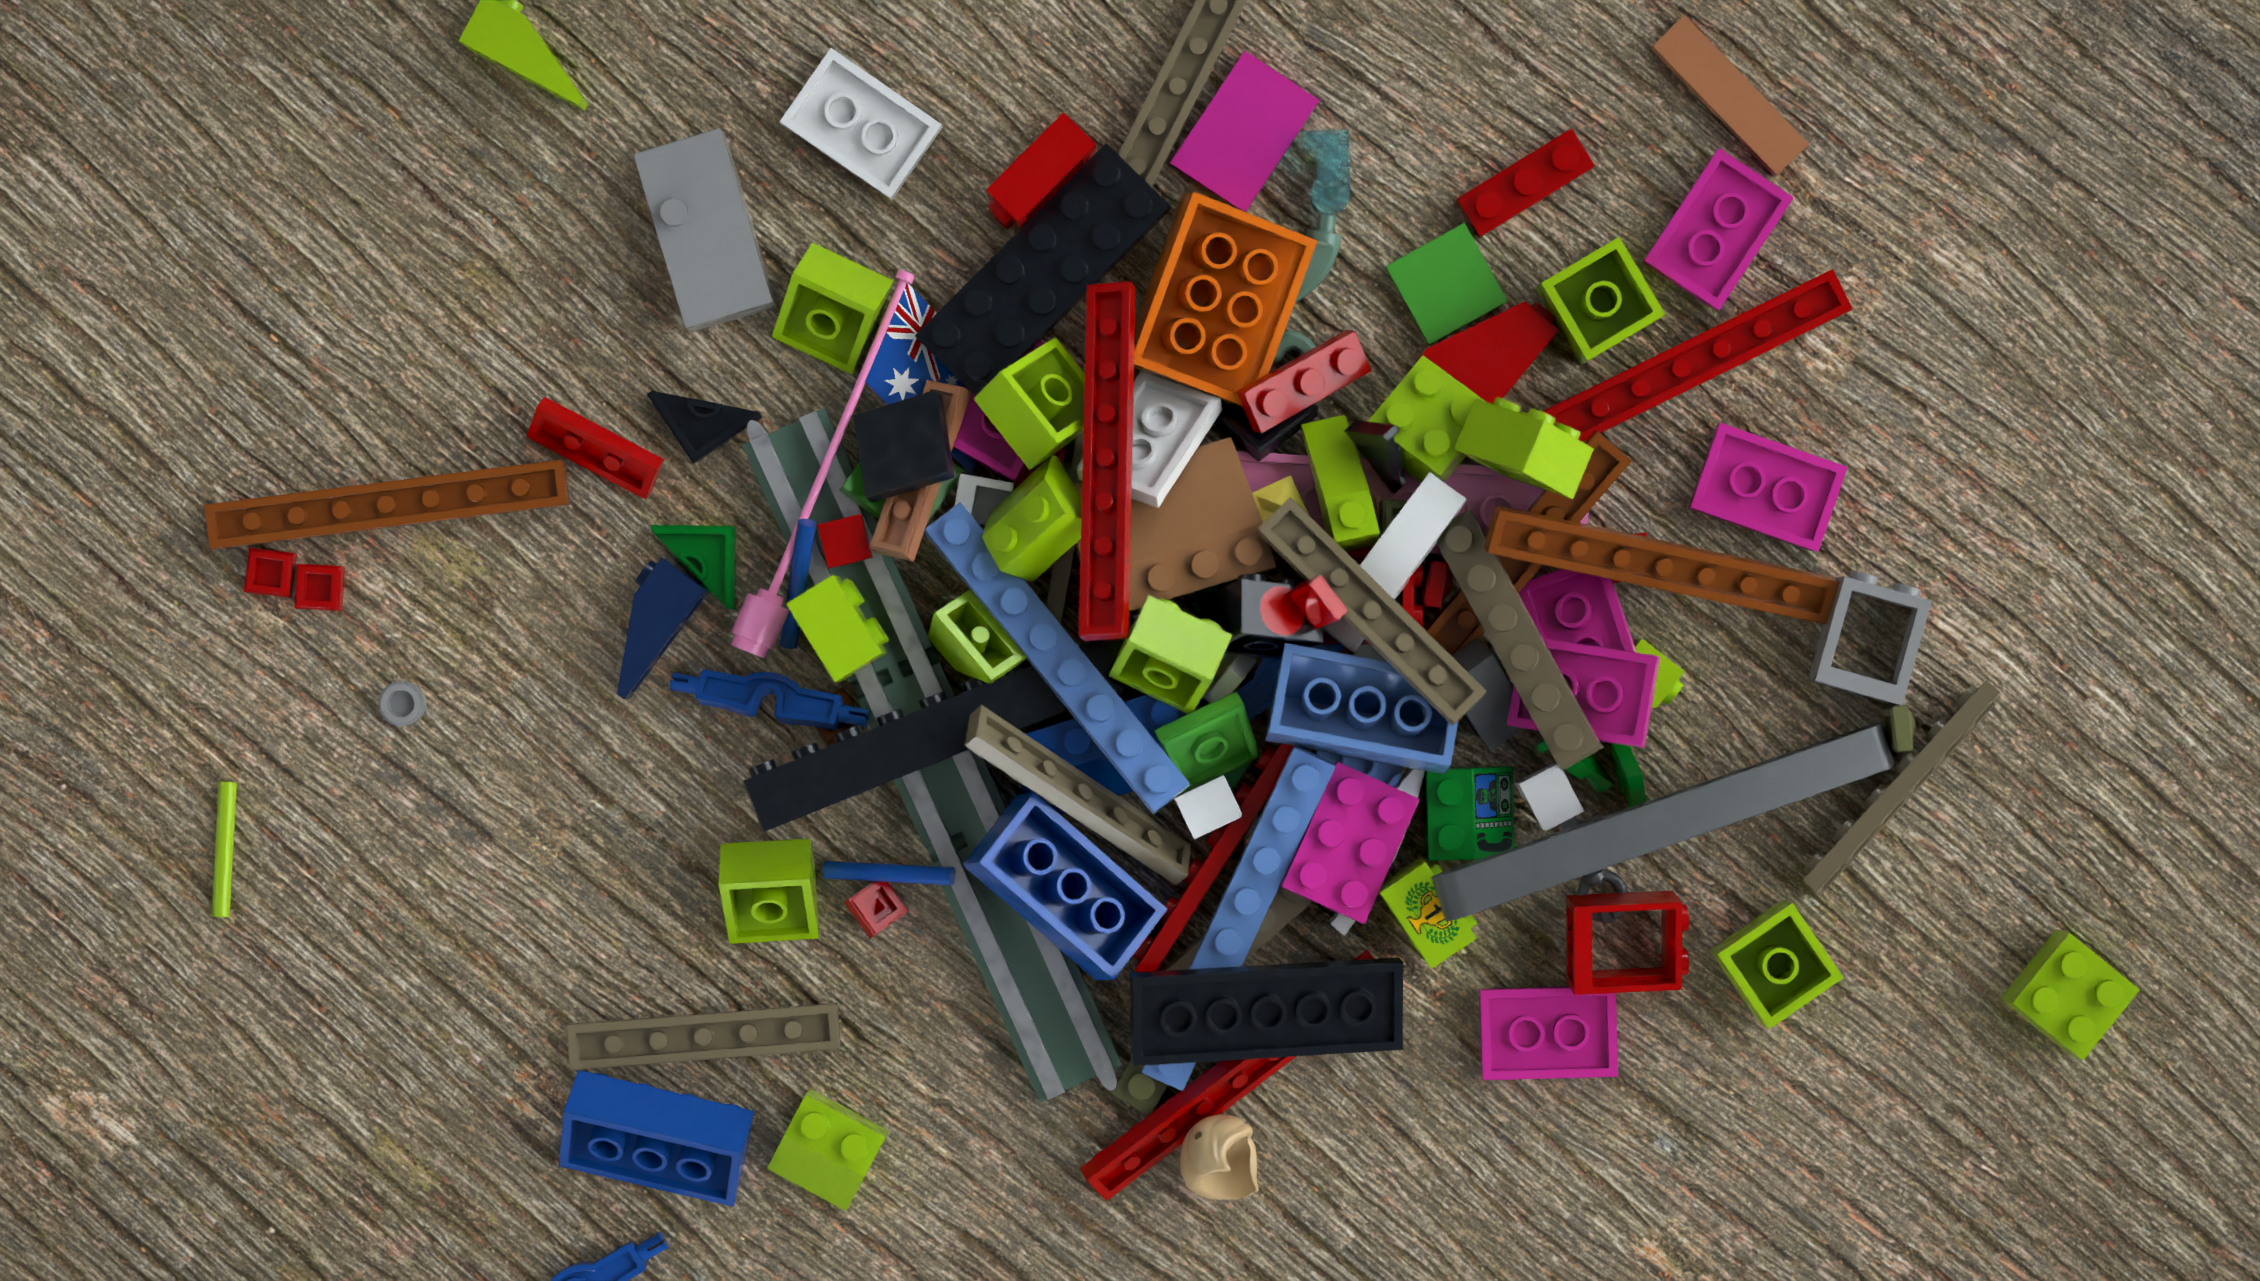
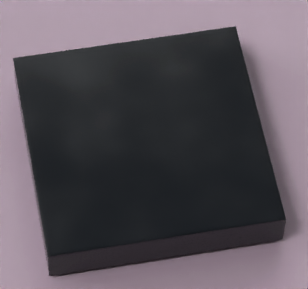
[853,390,955,503]

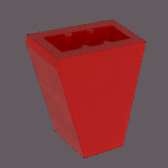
[1417,301,1559,404]

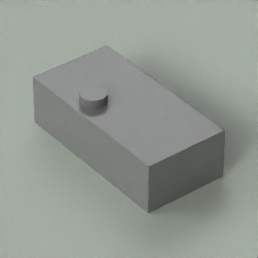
[633,128,777,333]

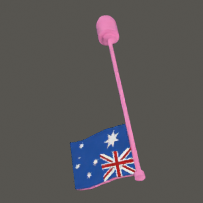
[731,269,977,659]

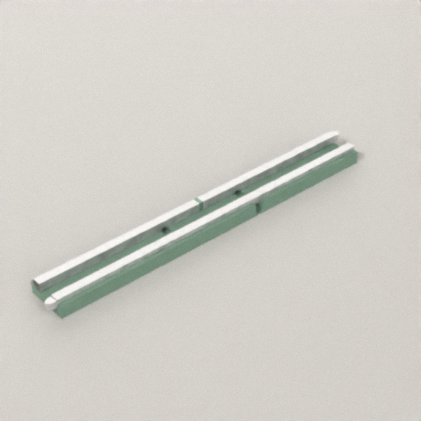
[742,408,1122,1102]

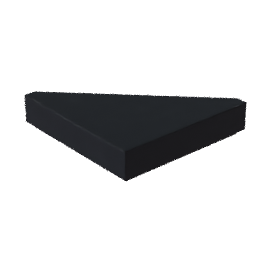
[647,390,763,464]
[1213,403,1318,462]
[1344,420,1407,493]

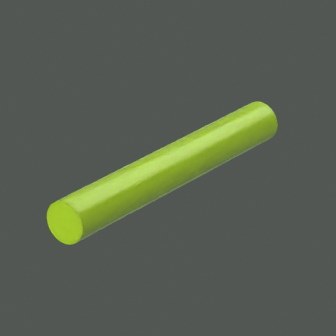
[211,781,237,917]

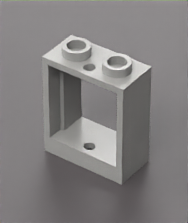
[1807,571,1932,706]

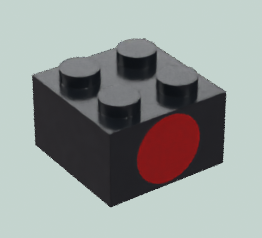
[1200,574,1323,659]

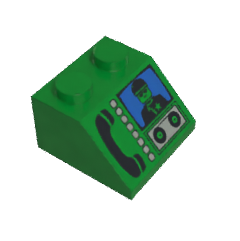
[1423,766,1515,861]

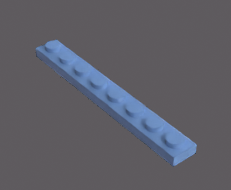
[924,502,1190,814]
[1141,745,1336,1091]

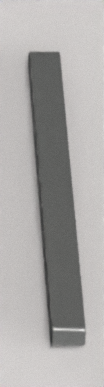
[1431,723,1896,921]

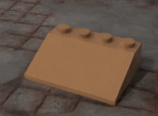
[1073,437,1276,611]

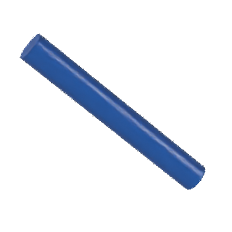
[780,519,816,649]
[822,861,956,885]

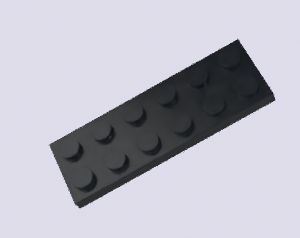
[915,143,1171,397]
[1130,957,1403,1066]

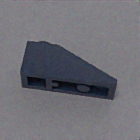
[617,558,710,699]

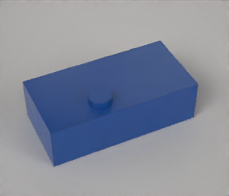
[962,792,1167,980]

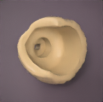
[1180,1114,1259,1201]

